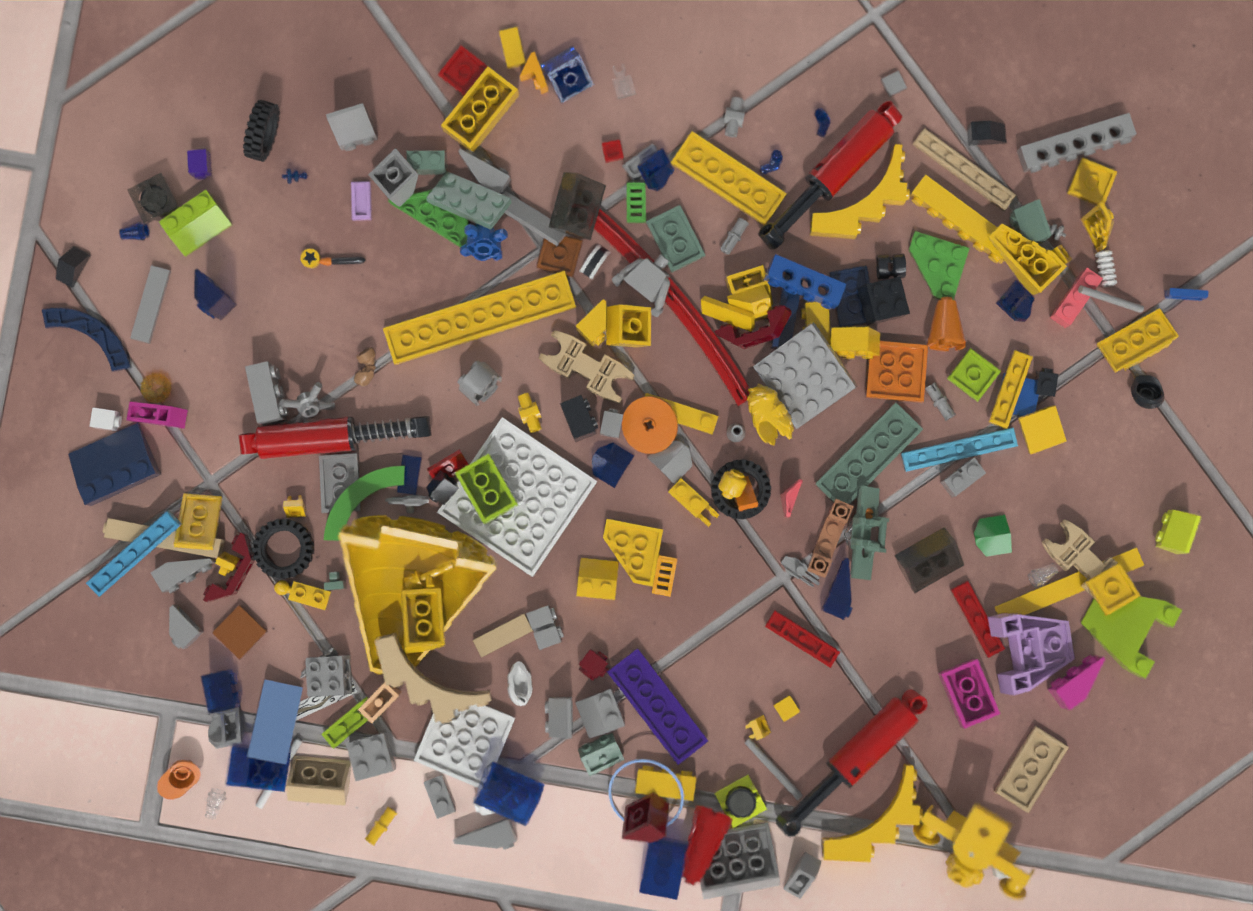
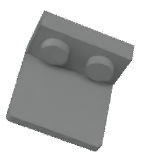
[306,655,352,697]

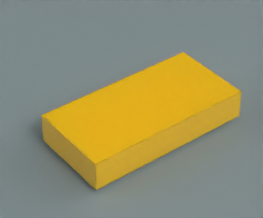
[499,27,526,69]

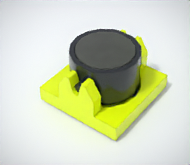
[714,774,767,828]

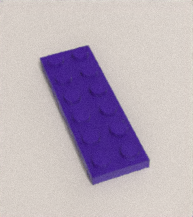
[607,648,709,765]

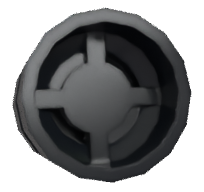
[876,253,906,280]

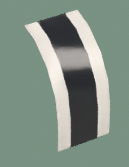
[580,244,611,279]

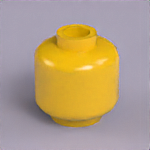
[718,469,747,499]

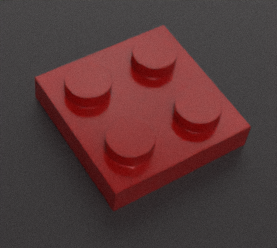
[438,46,489,96]

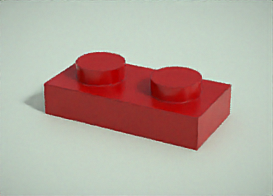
[427,449,469,479]

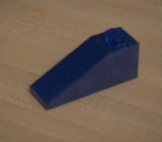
[821,557,853,620]

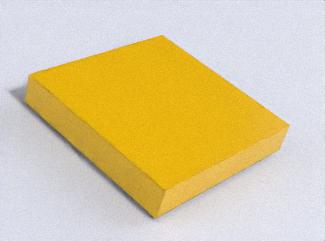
[1067,157,1118,205]
[1018,405,1067,454]
[1085,562,1140,616]

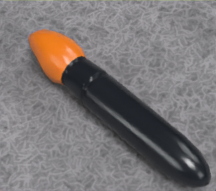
[319,257,366,266]

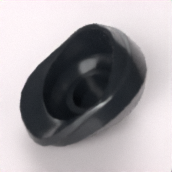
[1131,375,1165,409]

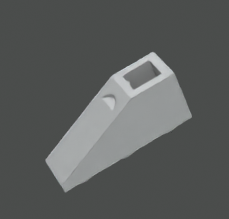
[458,149,511,194]
[151,558,216,594]

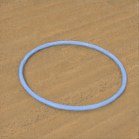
[608,759,684,826]

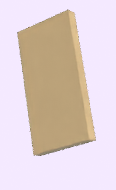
[994,726,1069,813]

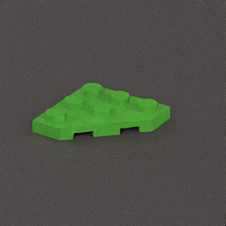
[908,231,970,300]

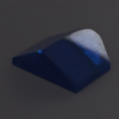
[637,148,674,192]
[996,280,1035,322]
[592,442,634,488]

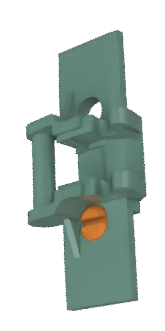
[850,485,890,580]

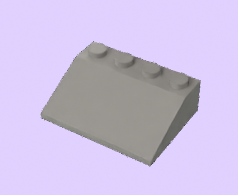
[700,822,780,900]

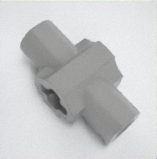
[724,97,745,137]

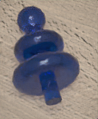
[282,168,308,184]

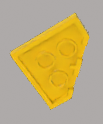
[603,519,663,587]

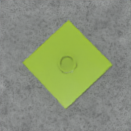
[947,348,1001,402]

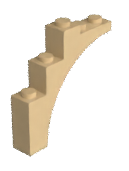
[375,633,492,723]

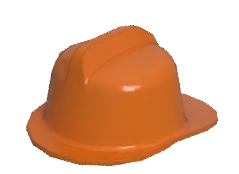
[157,760,201,800]

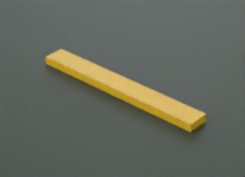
[994,548,1144,615]

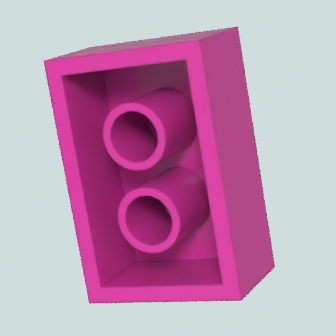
[938,658,1000,729]

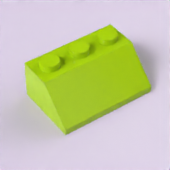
[159,190,232,257]

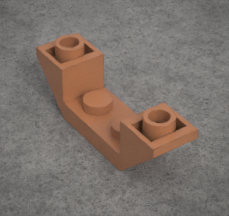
[807,499,854,578]

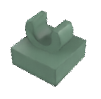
[324,572,347,591]

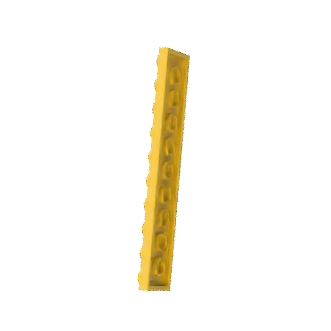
[383,271,576,365]

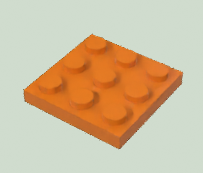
[865,341,928,403]

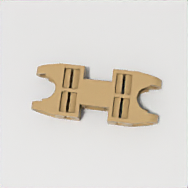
[538,331,635,403]
[1042,520,1134,599]

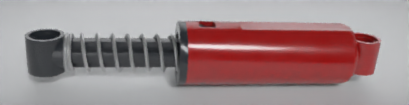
[238,416,432,459]

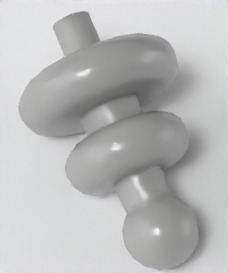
[1048,224,1067,240]

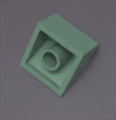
[1009,199,1052,244]

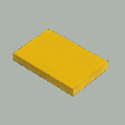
[173,493,223,550]

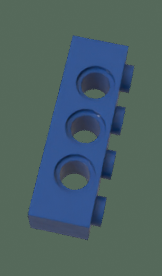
[764,254,846,309]

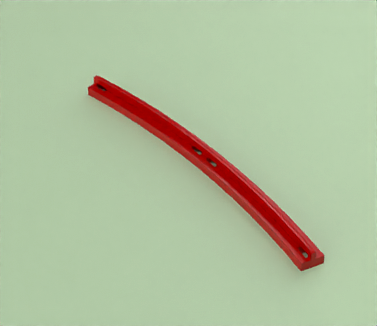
[559,185,750,406]

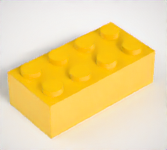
[441,67,519,152]

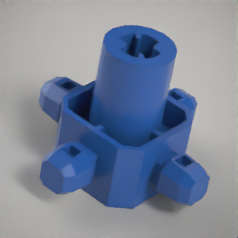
[460,223,508,261]

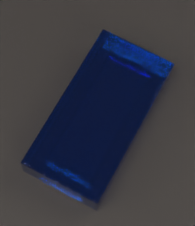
[397,455,422,495]

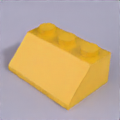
[401,588,445,653]

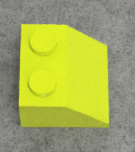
[1155,510,1201,554]

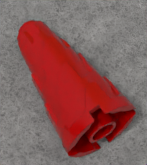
[682,805,733,886]

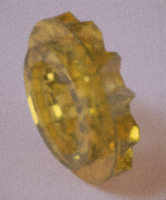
[140,373,171,403]

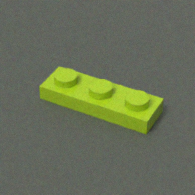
[321,697,369,749]

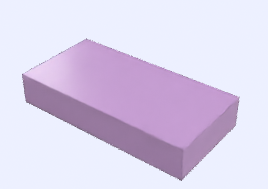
[351,181,372,221]

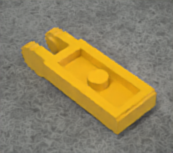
[668,478,719,527]

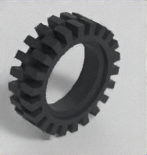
[243,100,280,162]
[711,459,771,520]
[252,519,315,579]

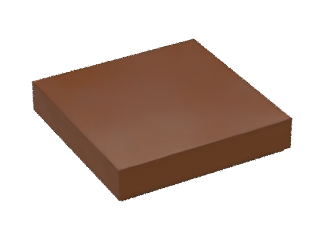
[536,236,583,278]
[212,605,268,660]

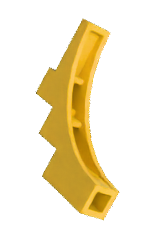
[810,144,910,239]
[822,764,923,863]

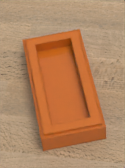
[735,476,758,511]

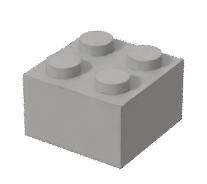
[346,732,396,781]

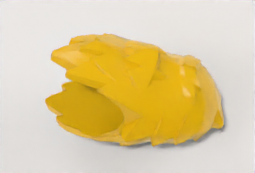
[747,384,794,445]

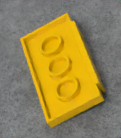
[1096,308,1179,373]

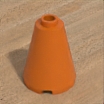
[927,297,966,351]

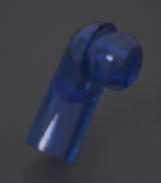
[814,108,831,138]
[760,150,783,175]

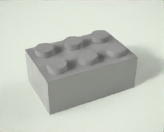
[245,361,289,426]

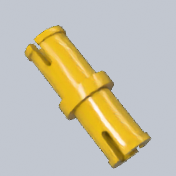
[364,807,398,846]

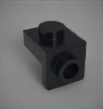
[1035,368,1059,397]

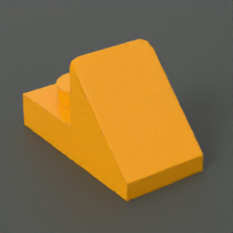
[520,52,548,94]

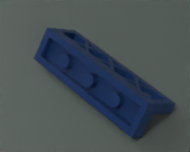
[771,272,803,350]

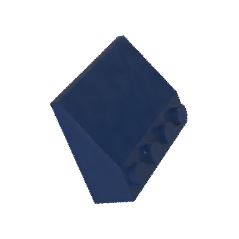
[68,423,161,506]

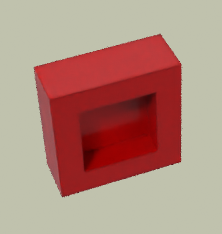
[601,139,624,163]

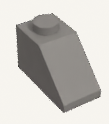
[169,605,203,649]
[783,852,822,899]

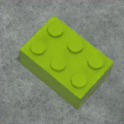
[455,454,519,525]

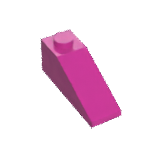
[126,402,188,429]

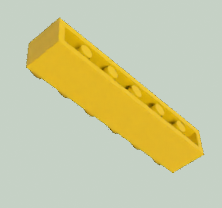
[910,175,1005,264]

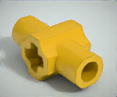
[517,393,542,433]

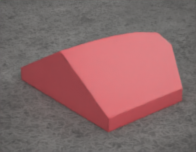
[780,479,803,518]

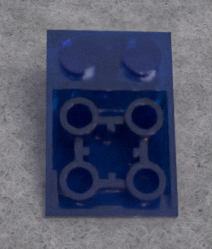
[225,744,291,792]

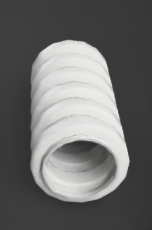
[1095,250,1118,287]

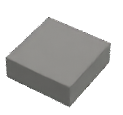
[881,71,907,97]

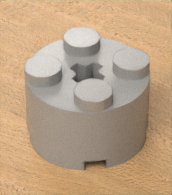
[457,360,502,406]

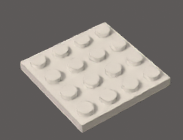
[414,704,515,790]

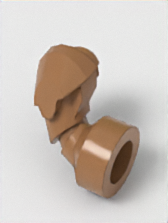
[354,347,376,387]

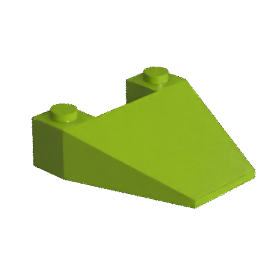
[1081,596,1182,679]

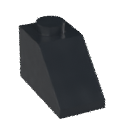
[967,121,1007,146]

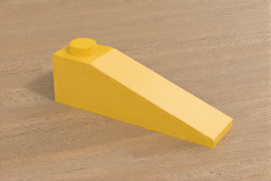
[1081,201,1114,252]
[988,224,1067,295]

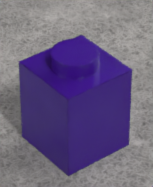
[187,149,212,179]

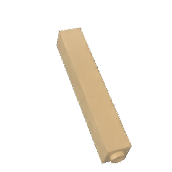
[103,518,225,558]

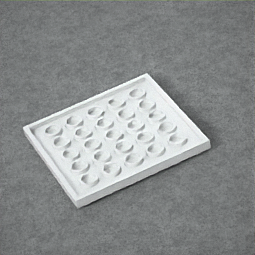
[437,417,597,577]

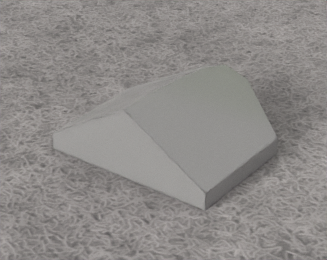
[647,441,693,484]
[208,707,245,749]

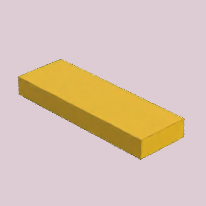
[701,296,755,332]

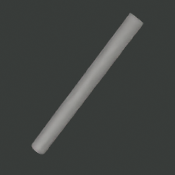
[1078,285,1144,313]
[744,738,803,800]

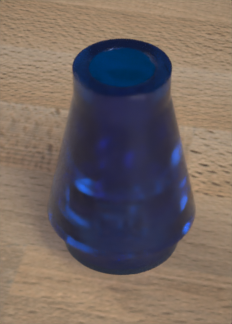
[119,222,150,241]

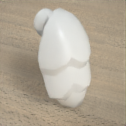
[507,661,532,706]

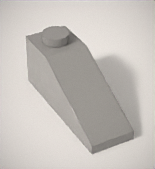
[453,817,517,850]

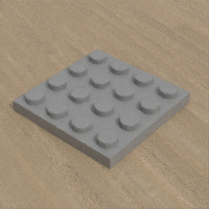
[753,323,858,429]

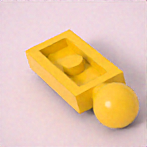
[274,580,331,610]

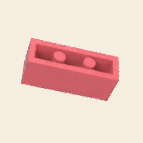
[1050,268,1103,328]

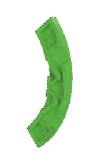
[324,466,405,541]

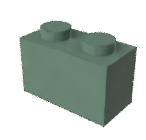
[406,151,447,175]

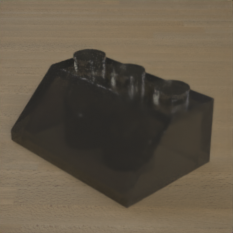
[549,172,606,240]
[894,527,964,594]

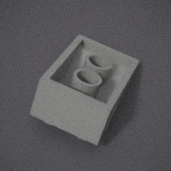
[326,103,378,151]

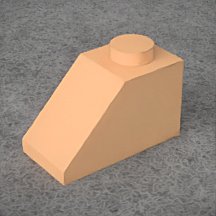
[358,682,402,723]

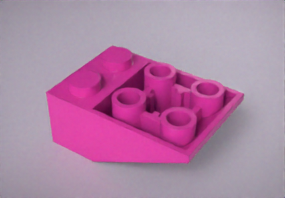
[1048,655,1105,710]

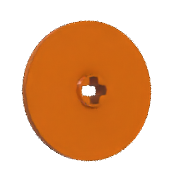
[622,396,678,454]

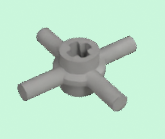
[280,382,335,423]

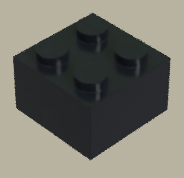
[857,277,910,325]
[560,395,598,442]

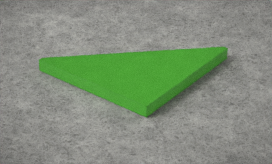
[388,189,469,248]

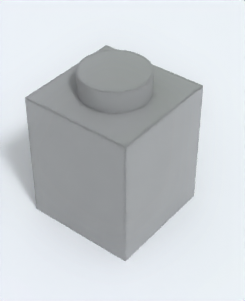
[600,409,623,439]

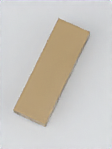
[473,614,533,657]

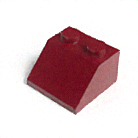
[621,792,669,843]

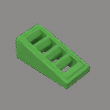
[627,182,646,223]

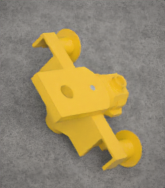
[913,803,1036,900]

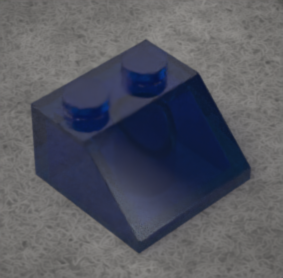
[540,46,594,104]
[201,669,241,714]

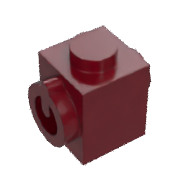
[578,649,609,681]

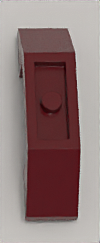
[714,305,792,349]
[203,532,255,602]

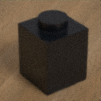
[426,470,459,505]

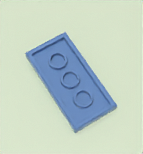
[247,680,303,765]

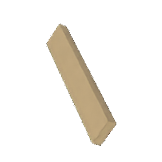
[912,128,1016,211]

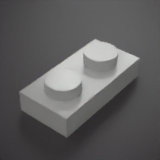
[423,775,456,819]

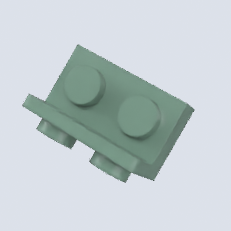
[578,733,625,776]

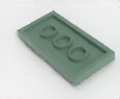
[426,171,512,229]

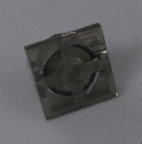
[127,173,179,225]

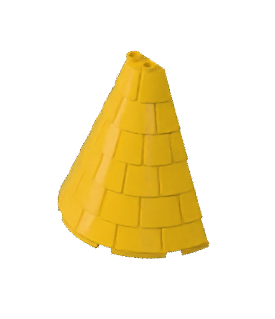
[339,515,496,675]

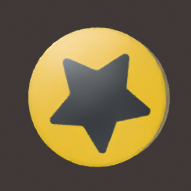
[300,249,321,269]

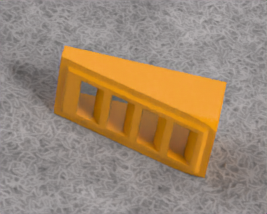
[652,555,677,597]

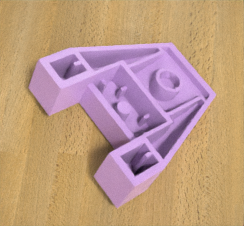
[988,613,1075,695]

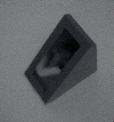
[55,246,91,288]

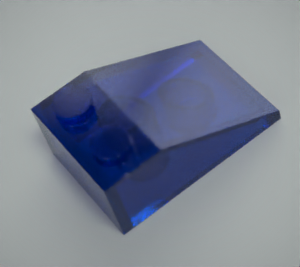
[639,837,688,900]

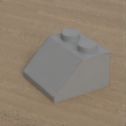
[368,148,419,207]
[575,688,625,739]
[545,697,573,739]

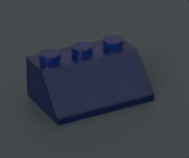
[194,268,237,320]
[473,761,545,826]

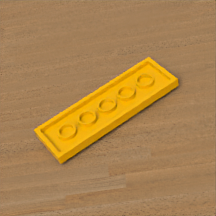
[671,131,787,225]

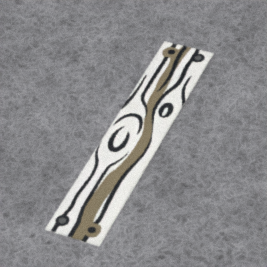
[296,681,357,720]

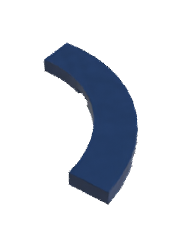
[42,308,132,372]

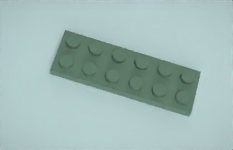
[815,403,923,504]

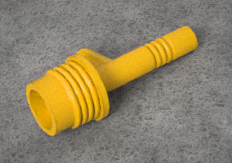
[404,561,454,590]

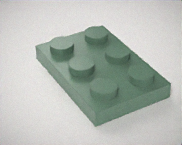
[646,205,705,273]

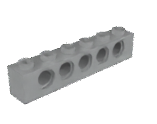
[1017,113,1136,173]

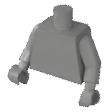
[612,254,670,317]

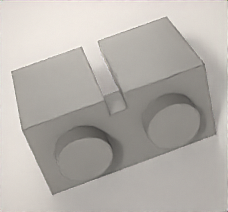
[940,458,986,497]
[526,605,564,650]

